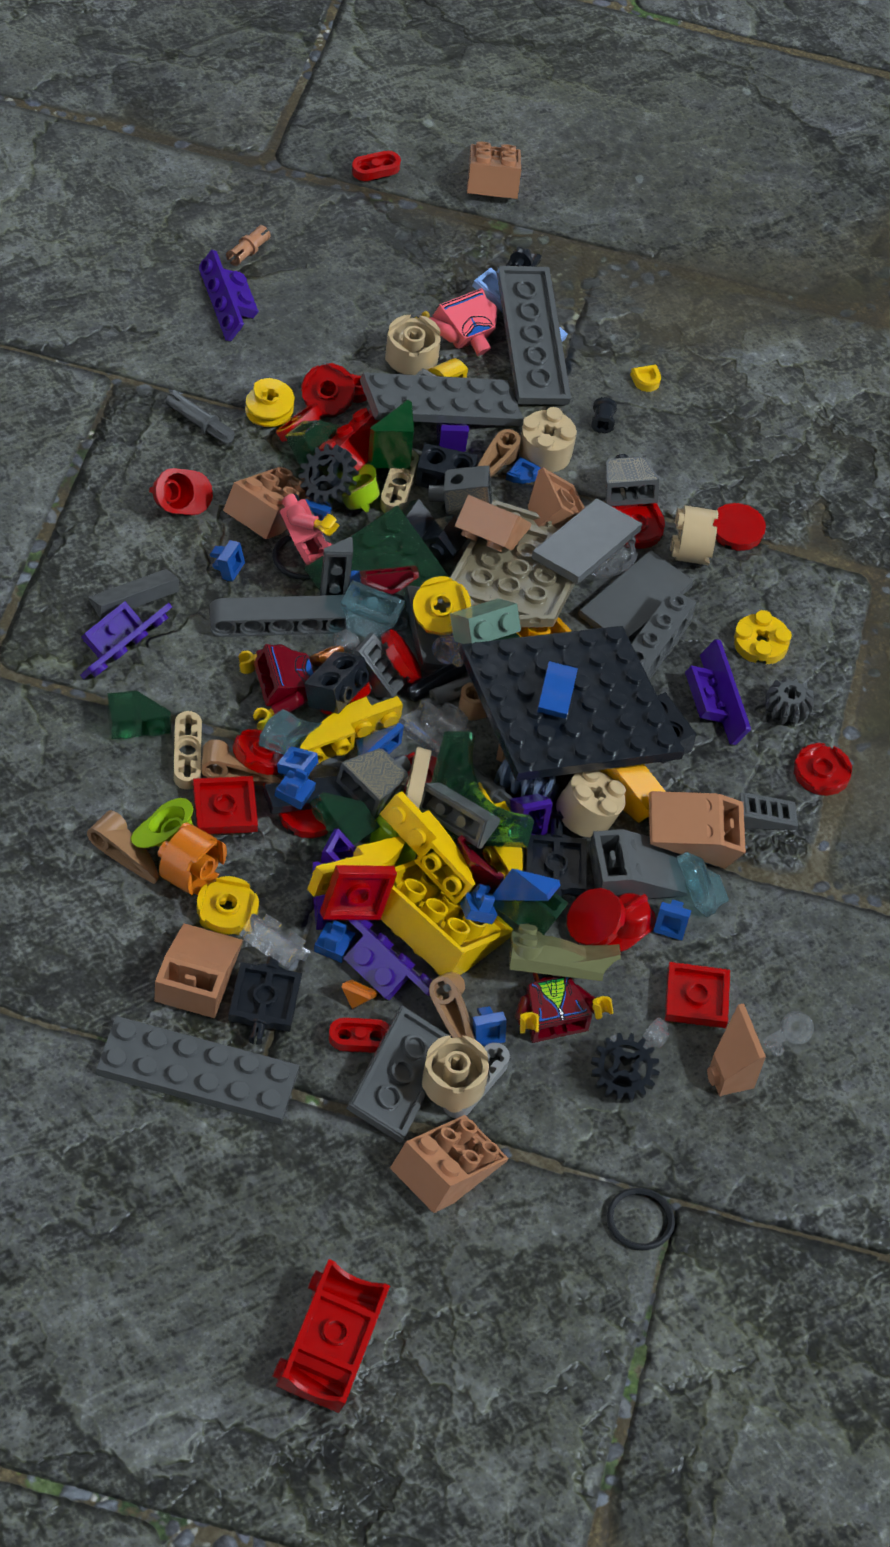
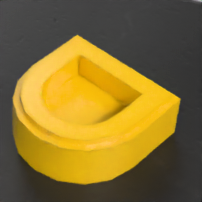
[630,364,661,392]

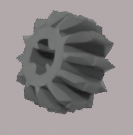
[765,676,814,726]

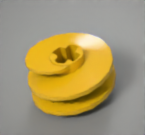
[245,378,295,427]

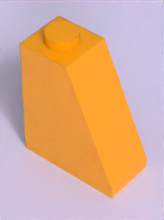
[599,764,666,823]

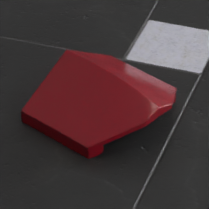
[359,565,419,595]
[457,835,504,894]

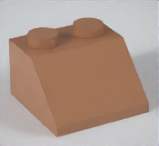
[455,495,532,552]

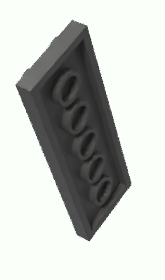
[496,266,571,405]
[360,372,524,426]
[96,1016,300,1125]

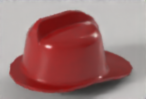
[149,468,213,515]
[607,893,656,952]

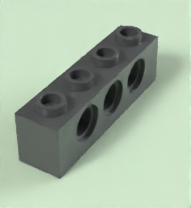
[632,590,696,680]

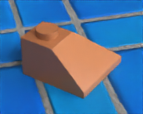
[528,467,585,530]
[707,1004,766,1096]

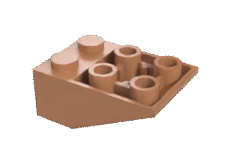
[467,141,521,199]
[223,467,315,539]
[649,791,746,869]
[154,923,243,1018]
[390,1115,509,1213]

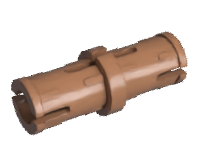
[226,225,271,266]

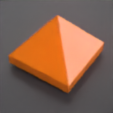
[309,646,345,667]
[342,980,378,1009]

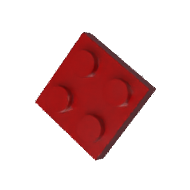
[193,776,258,834]
[320,865,397,920]
[665,962,730,1028]

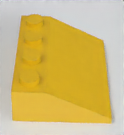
[381,860,513,976]

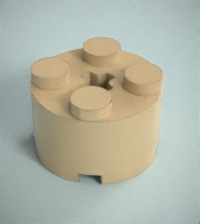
[385,315,441,375]
[519,407,577,472]
[670,505,718,565]
[556,770,626,838]
[422,1035,489,1113]

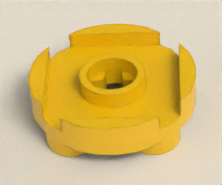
[413,576,471,635]
[734,610,792,664]
[197,876,259,935]

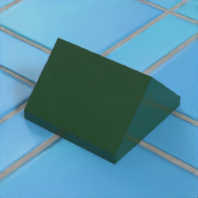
[367,400,414,469]

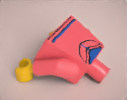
[414,288,497,356]
[280,494,354,566]

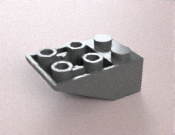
[588,829,687,898]

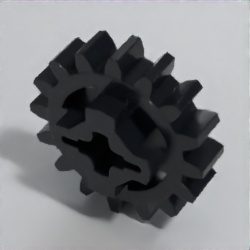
[298,444,359,506]
[591,1033,660,1103]

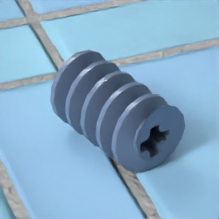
[494,758,560,803]

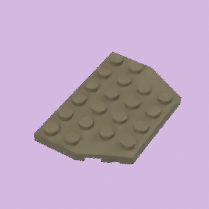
[436,499,575,627]

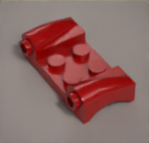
[272,1259,390,1413]

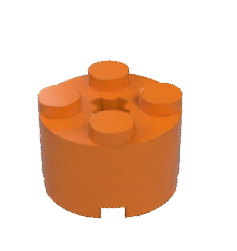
[158,822,227,895]

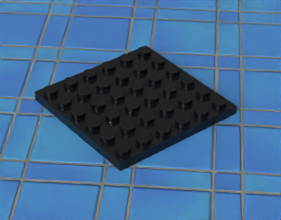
[459,626,684,781]

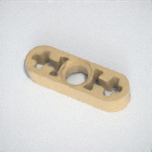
[380,449,419,515]
[174,711,202,790]
[405,747,431,809]

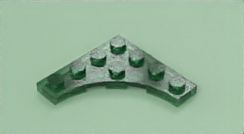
[304,505,449,601]
[431,731,534,848]

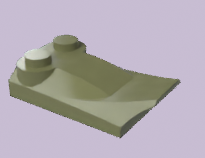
[509,924,621,981]

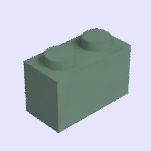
[450,598,521,644]

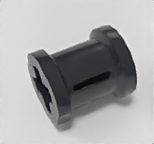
[591,397,617,433]

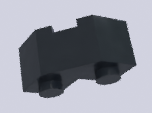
[384,499,468,562]

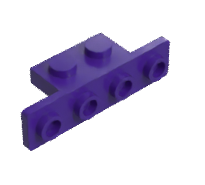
[199,250,259,342]
[80,601,172,680]
[685,639,751,745]
[343,920,433,1000]

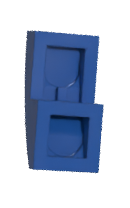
[537,661,578,719]

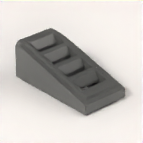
[354,633,407,698]
[738,793,798,830]

